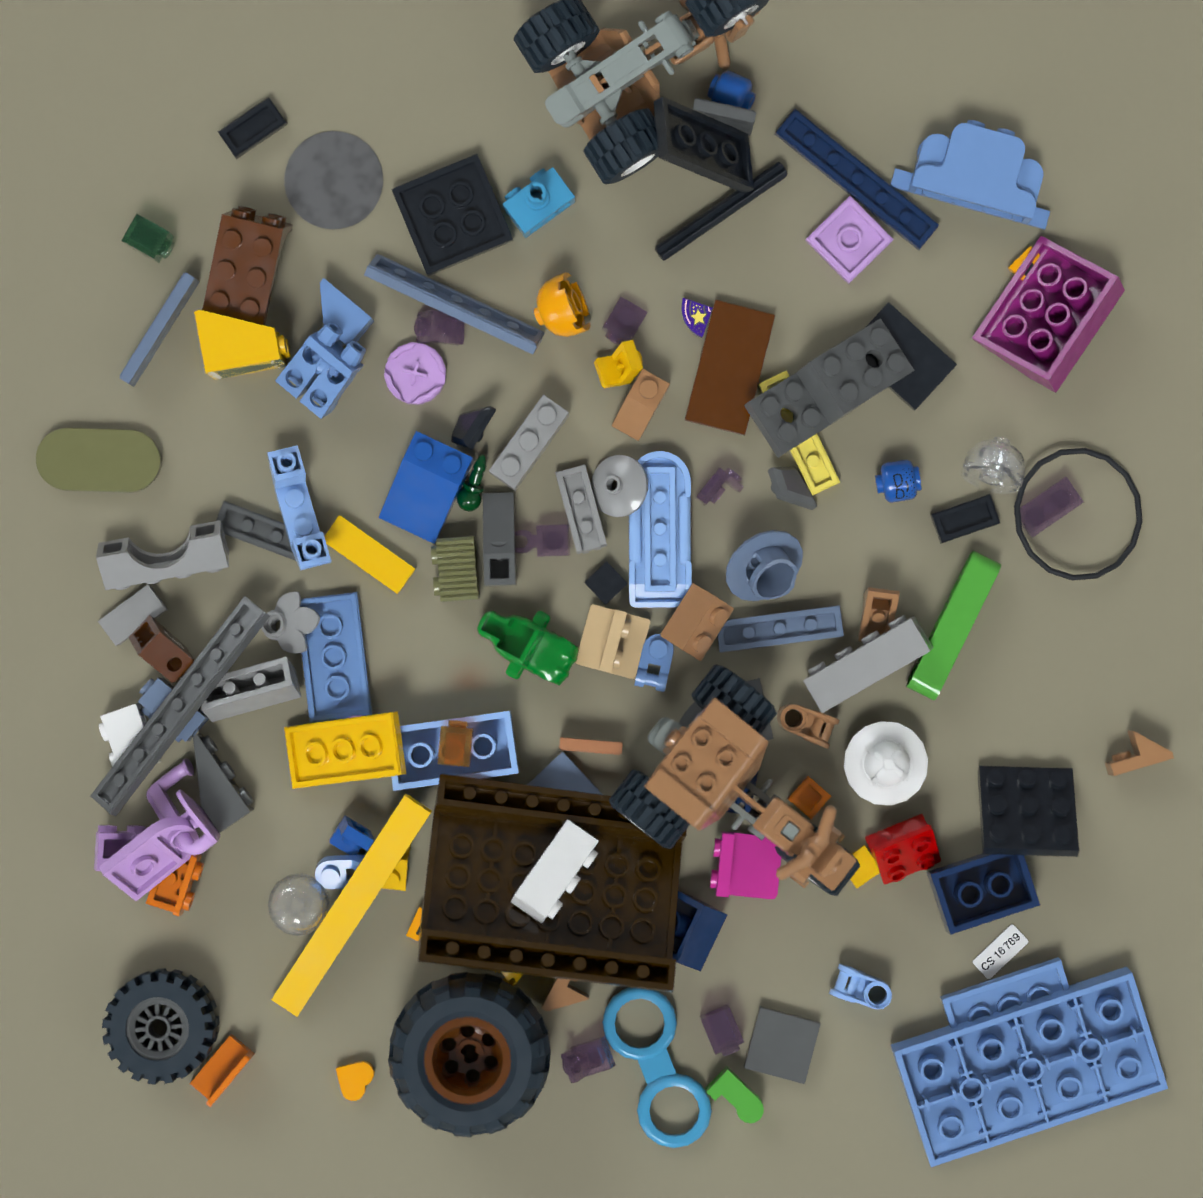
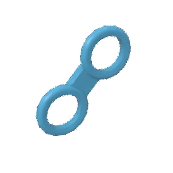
[602,987,712,1148]

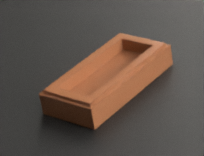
[559,737,623,755]

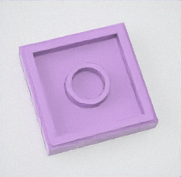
[805,196,894,284]

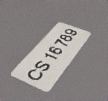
[973,924,1028,979]

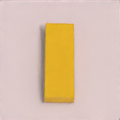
[324,515,416,594]

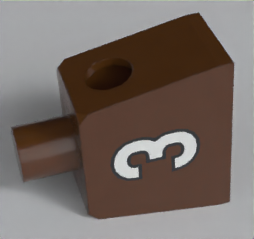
[129,615,194,683]

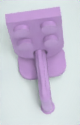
[99,758,221,901]

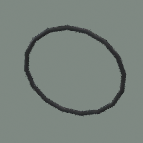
[1014,448,1143,581]

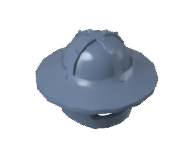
[726,530,803,601]

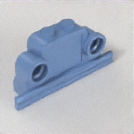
[890,120,1050,230]

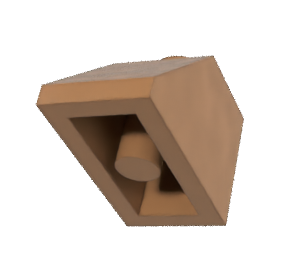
[612,369,670,442]

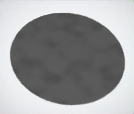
[284,131,383,229]

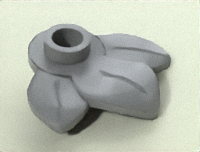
[262,592,320,654]

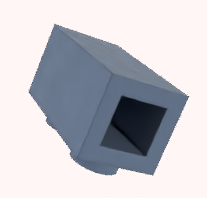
[138,678,209,742]

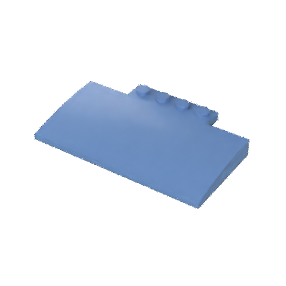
[890,957,1168,1167]

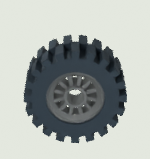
[102,968,219,1085]

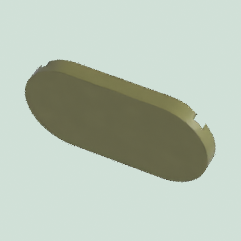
[36,428,162,493]

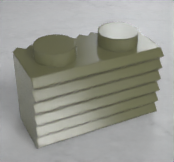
[431,536,479,602]

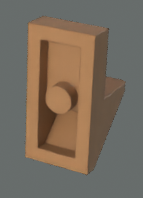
[858,587,900,642]
[1105,730,1174,776]
[541,978,589,1012]

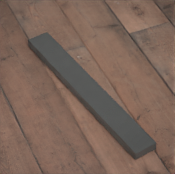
[90,596,270,816]

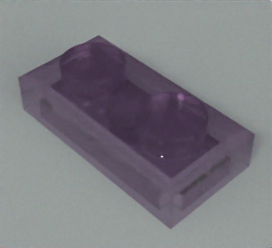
[1013,477,1084,538]

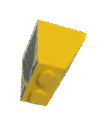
[194,310,291,380]

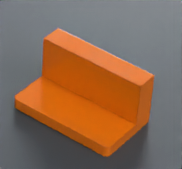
[190,1034,255,1107]

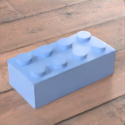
[391,710,519,791]

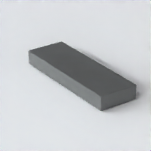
[216,501,296,561]

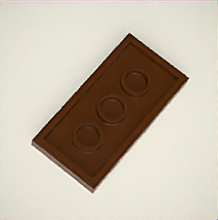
[685,300,775,436]

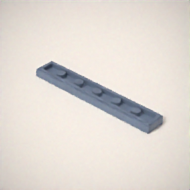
[364,254,545,354]

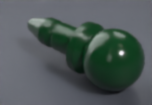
[457,454,486,512]

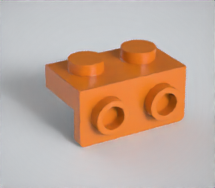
[146,854,204,916]

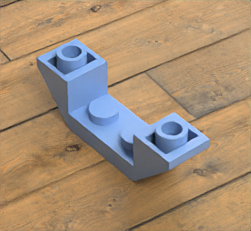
[267,445,331,570]

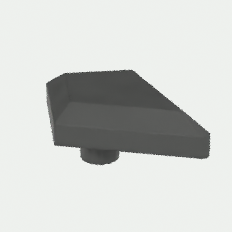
[768,466,817,510]

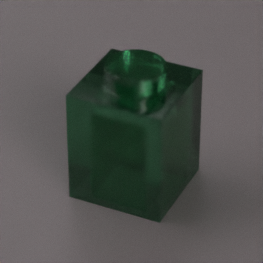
[121,214,174,263]

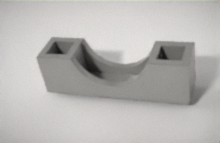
[96,520,229,590]

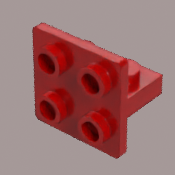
[865,814,941,885]

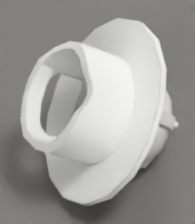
[844,721,928,805]

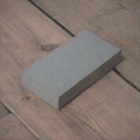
[98,584,168,646]

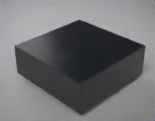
[584,561,628,605]

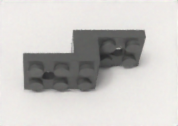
[744,318,915,458]

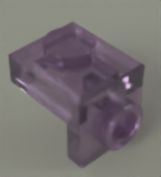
[414,310,464,345]
[561,1036,616,1083]

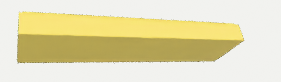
[758,371,840,496]

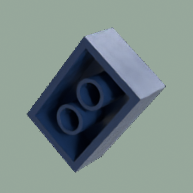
[926,854,1040,935]

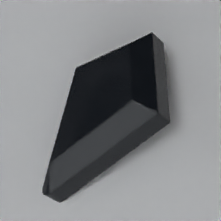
[451,406,496,449]

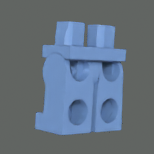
[275,322,366,419]

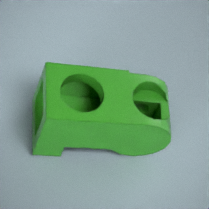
[705,1066,764,1124]

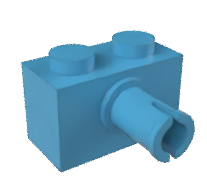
[503,167,575,239]

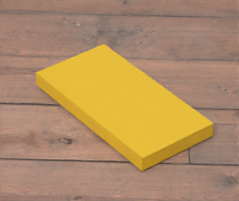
[284,711,407,789]

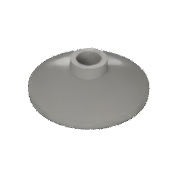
[591,455,648,517]

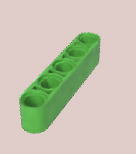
[906,550,1001,700]

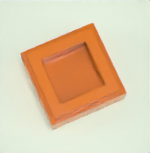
[787,775,831,820]

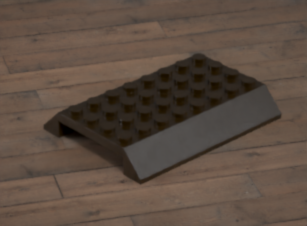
[418,774,687,992]

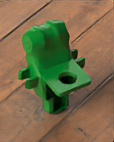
[477,611,579,686]

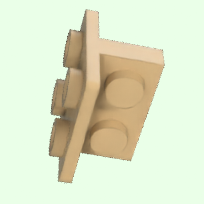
[576,604,650,679]

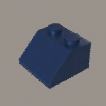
[672,890,727,971]

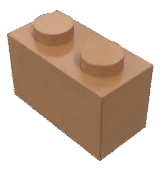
[660,583,734,661]

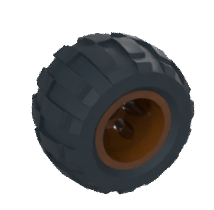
[388,972,551,1137]

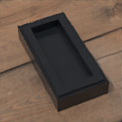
[218,97,287,159]
[930,494,1000,544]

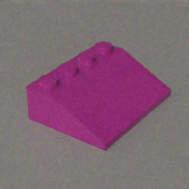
[972,236,1125,393]

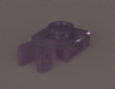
[515,524,570,557]

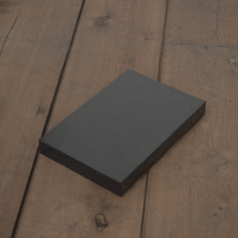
[865,302,957,411]

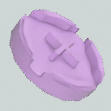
[384,342,446,405]

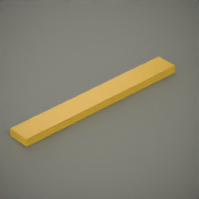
[271,794,432,1017]

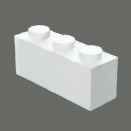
[511,819,599,924]

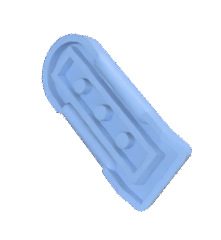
[629,451,692,608]

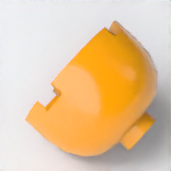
[534,272,591,337]

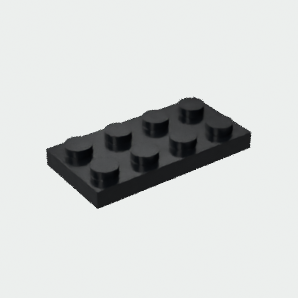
[654,96,754,193]

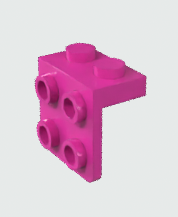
[710,831,781,899]

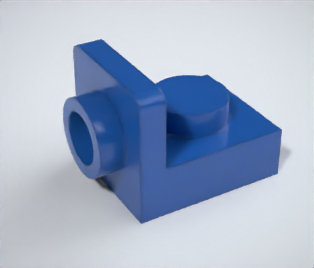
[329,815,375,855]

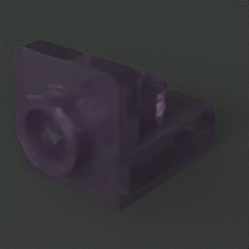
[602,297,648,346]
[695,468,744,506]

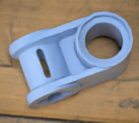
[829,964,892,1010]

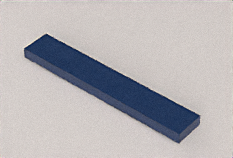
[775,109,939,251]

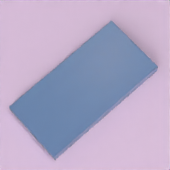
[300,592,373,723]

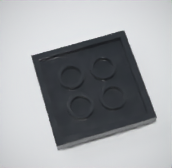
[391,154,513,276]
[977,766,1079,857]

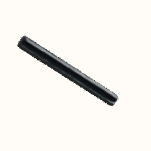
[655,162,788,261]

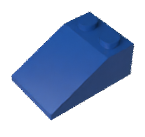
[378,431,474,544]

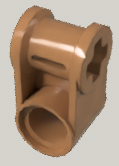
[777,704,840,749]

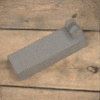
[555,465,607,554]

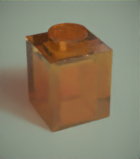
[437,720,474,767]

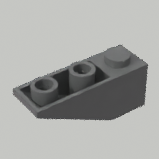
[483,492,517,587]
[193,733,254,833]

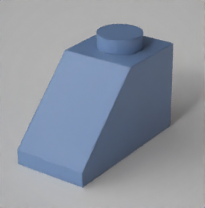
[320,278,374,347]

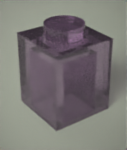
[700,1004,744,1056]

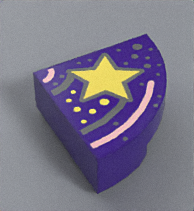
[681,298,713,338]

